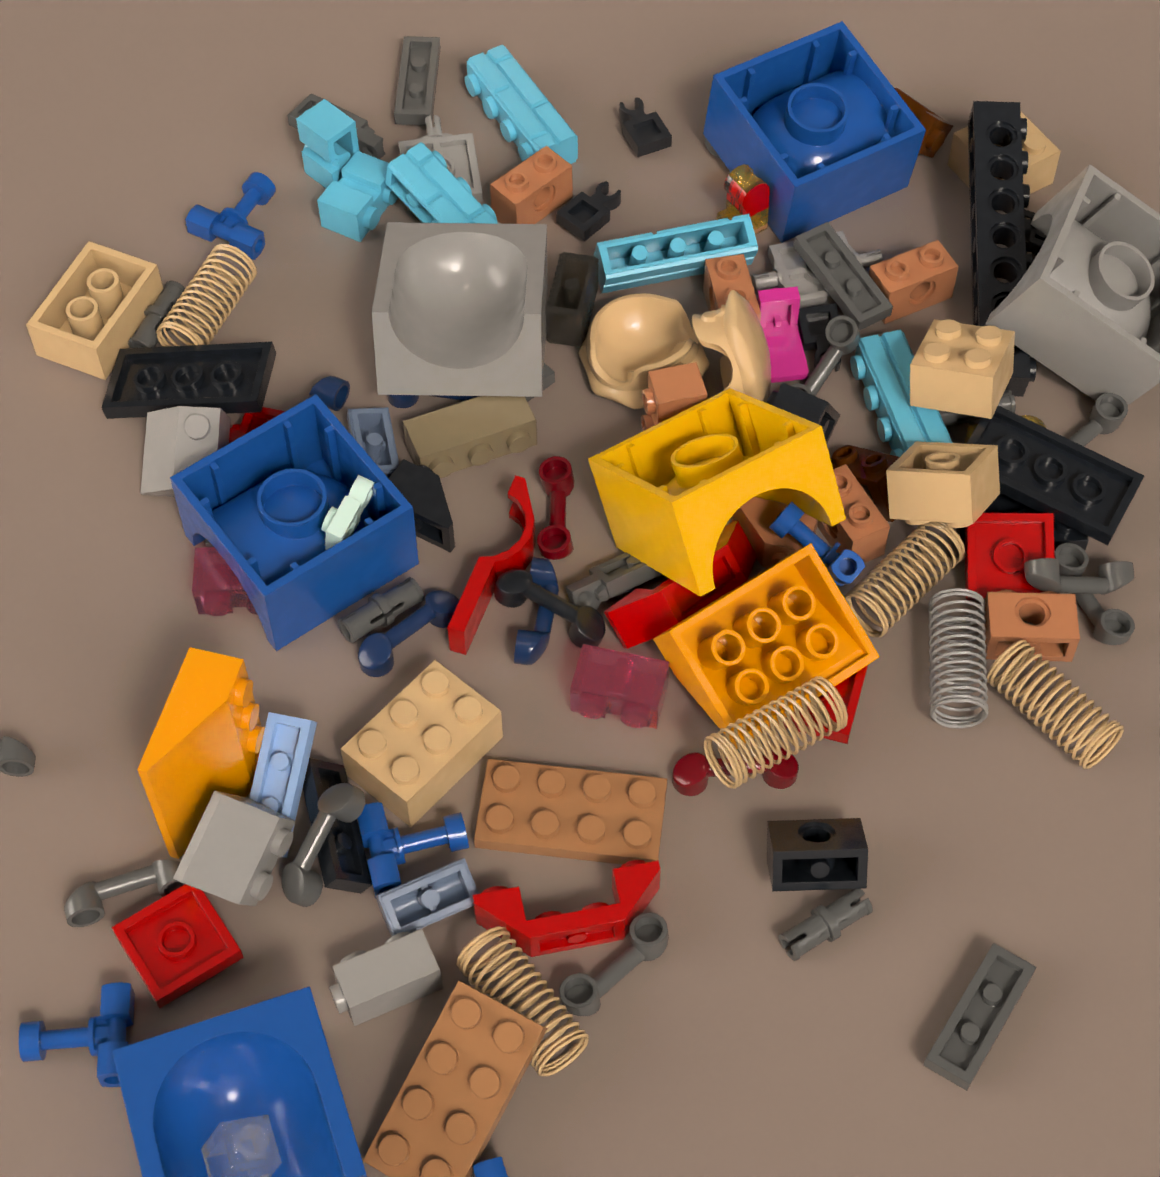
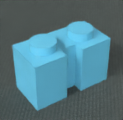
[296,99,359,189]
[317,151,398,242]

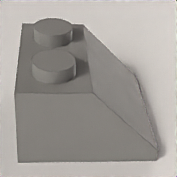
[140,406,231,497]
[173,790,295,906]

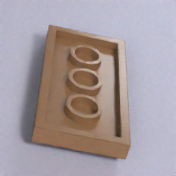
[474,759,668,865]
[362,980,547,1177]

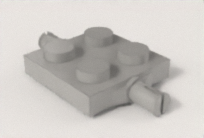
[398,115,483,211]
[751,231,883,308]

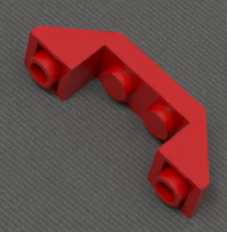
[604,520,757,649]
[473,860,661,957]

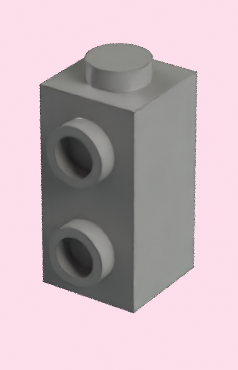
[329,929,443,1026]

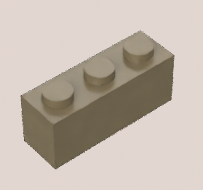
[403,396,537,478]

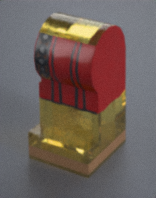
[717,164,770,235]

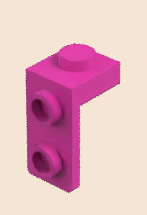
[757,286,809,383]

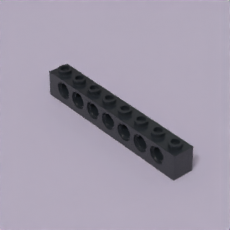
[968,101,1037,397]

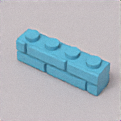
[464,44,578,164]
[385,142,499,224]
[593,214,758,294]
[850,329,953,457]

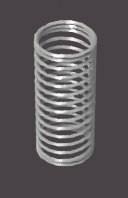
[928,588,989,728]

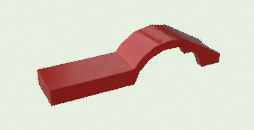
[447,475,536,655]

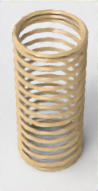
[156,244,257,347]
[844,522,966,638]
[986,640,1124,769]
[704,676,848,789]
[456,926,589,1076]

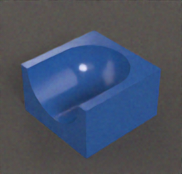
[703,21,926,243]
[170,394,419,651]
[112,986,367,1177]

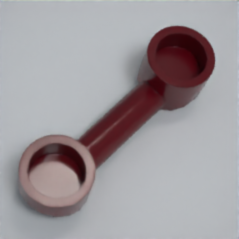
[537,456,575,560]
[672,747,799,796]

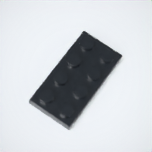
[101,341,276,419]
[967,405,1144,546]

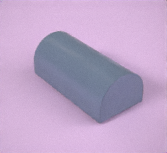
[347,407,399,478]
[376,858,479,936]

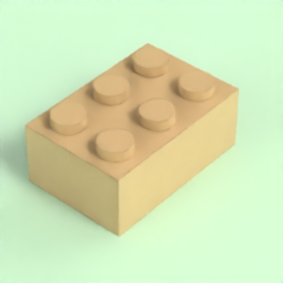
[26,241,163,380]
[341,660,503,827]

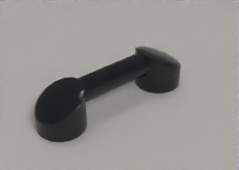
[494,569,606,650]

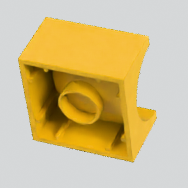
[588,388,846,597]

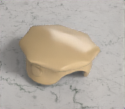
[692,290,771,403]
[579,293,710,409]

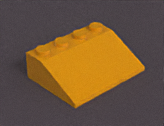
[653,543,880,749]
[137,647,265,859]

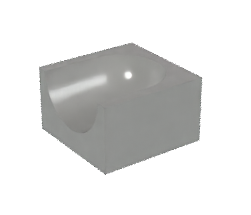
[985,165,1160,405]
[372,222,548,397]

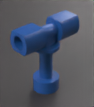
[185,172,276,260]
[769,501,865,587]
[357,802,469,898]
[19,982,135,1087]

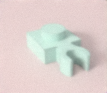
[321,475,375,550]

